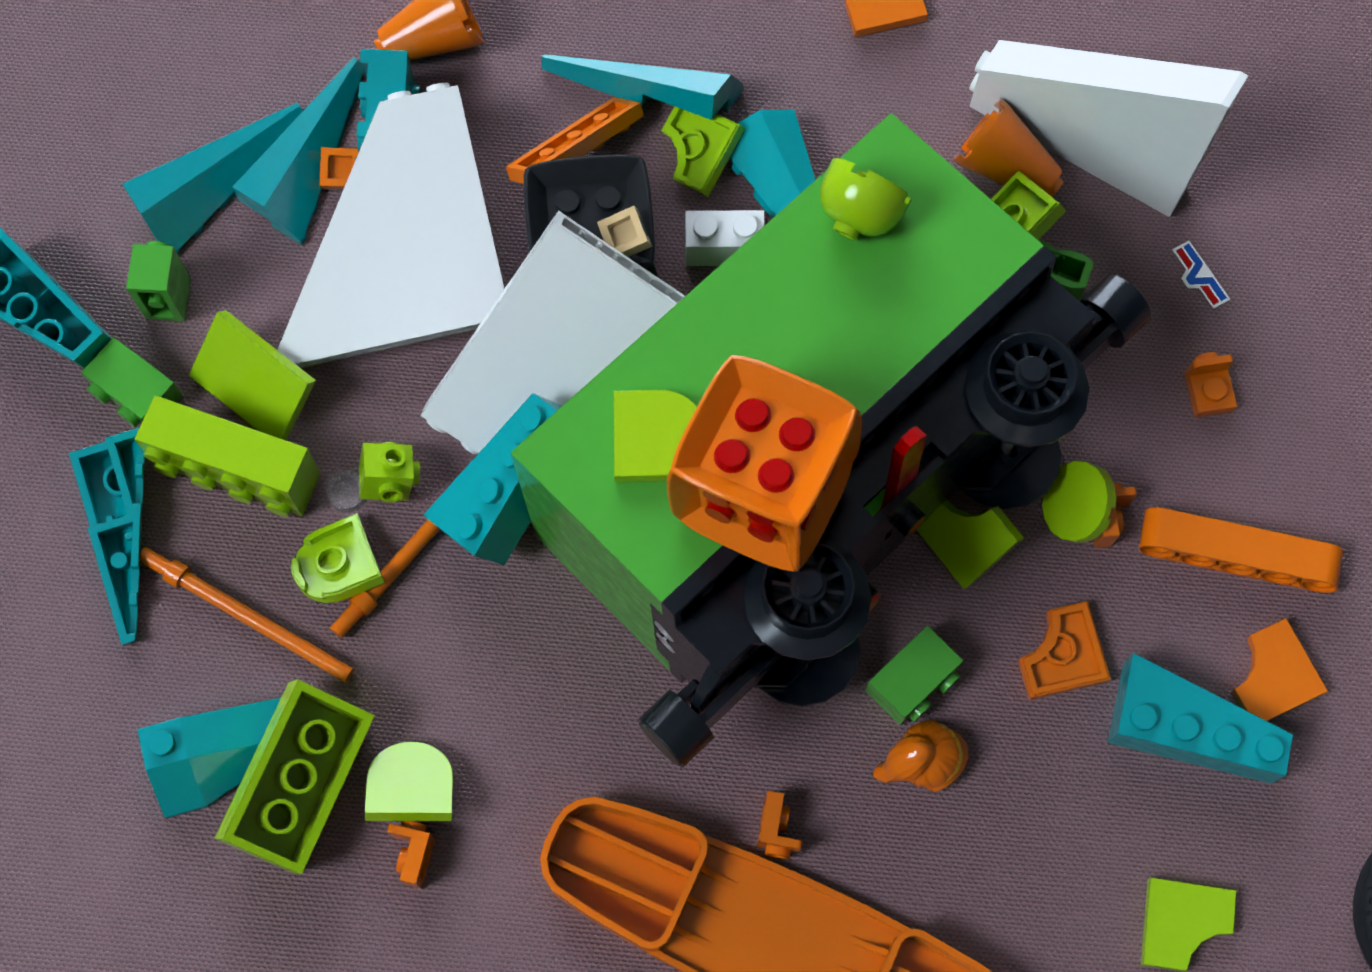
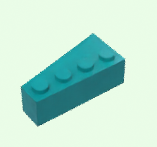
[355,49,422,160]

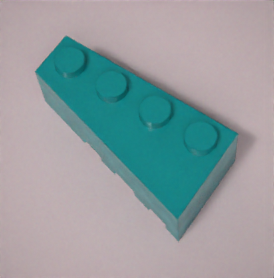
[0,228,112,369]
[424,393,562,565]
[1107,653,1293,784]

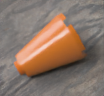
[374,0,484,61]
[953,98,1064,197]

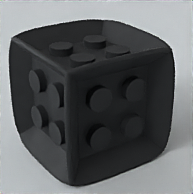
[524,155,658,277]

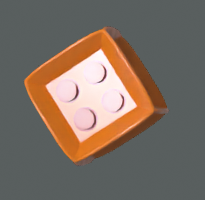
[666,355,862,572]

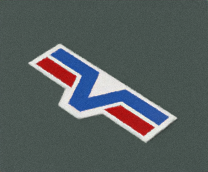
[1172,241,1230,309]

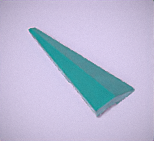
[542,54,743,120]
[232,57,365,245]
[122,102,303,256]
[730,109,815,219]
[69,427,145,646]

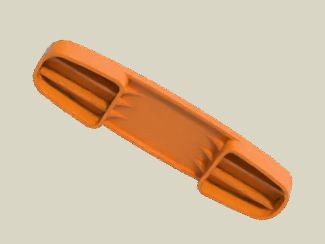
[540,796,992,972]

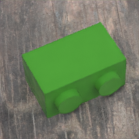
[126,241,191,322]
[81,337,183,428]
[865,625,963,726]

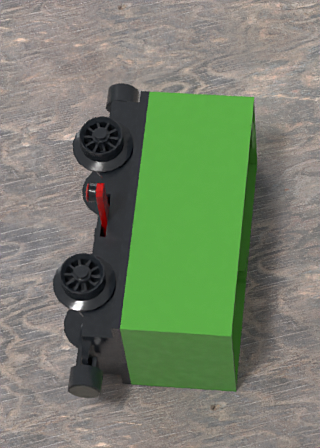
[510,113,1151,768]

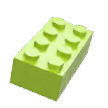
[134,395,321,517]
[214,679,375,875]

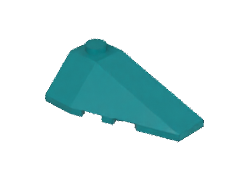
[137,698,281,819]

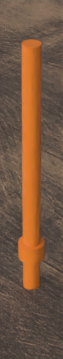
[329,519,441,639]
[140,547,354,683]

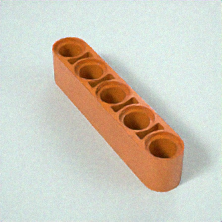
[1139,508,1344,593]

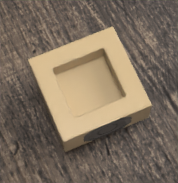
[597,206,652,257]

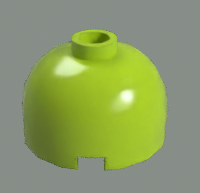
[820,158,912,241]

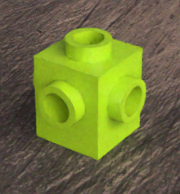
[358,442,420,503]

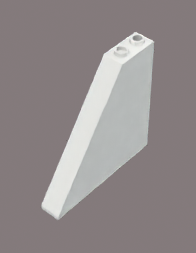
[969,40,1249,217]
[277,83,504,368]
[420,210,685,455]

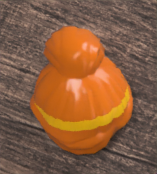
[873,720,969,792]

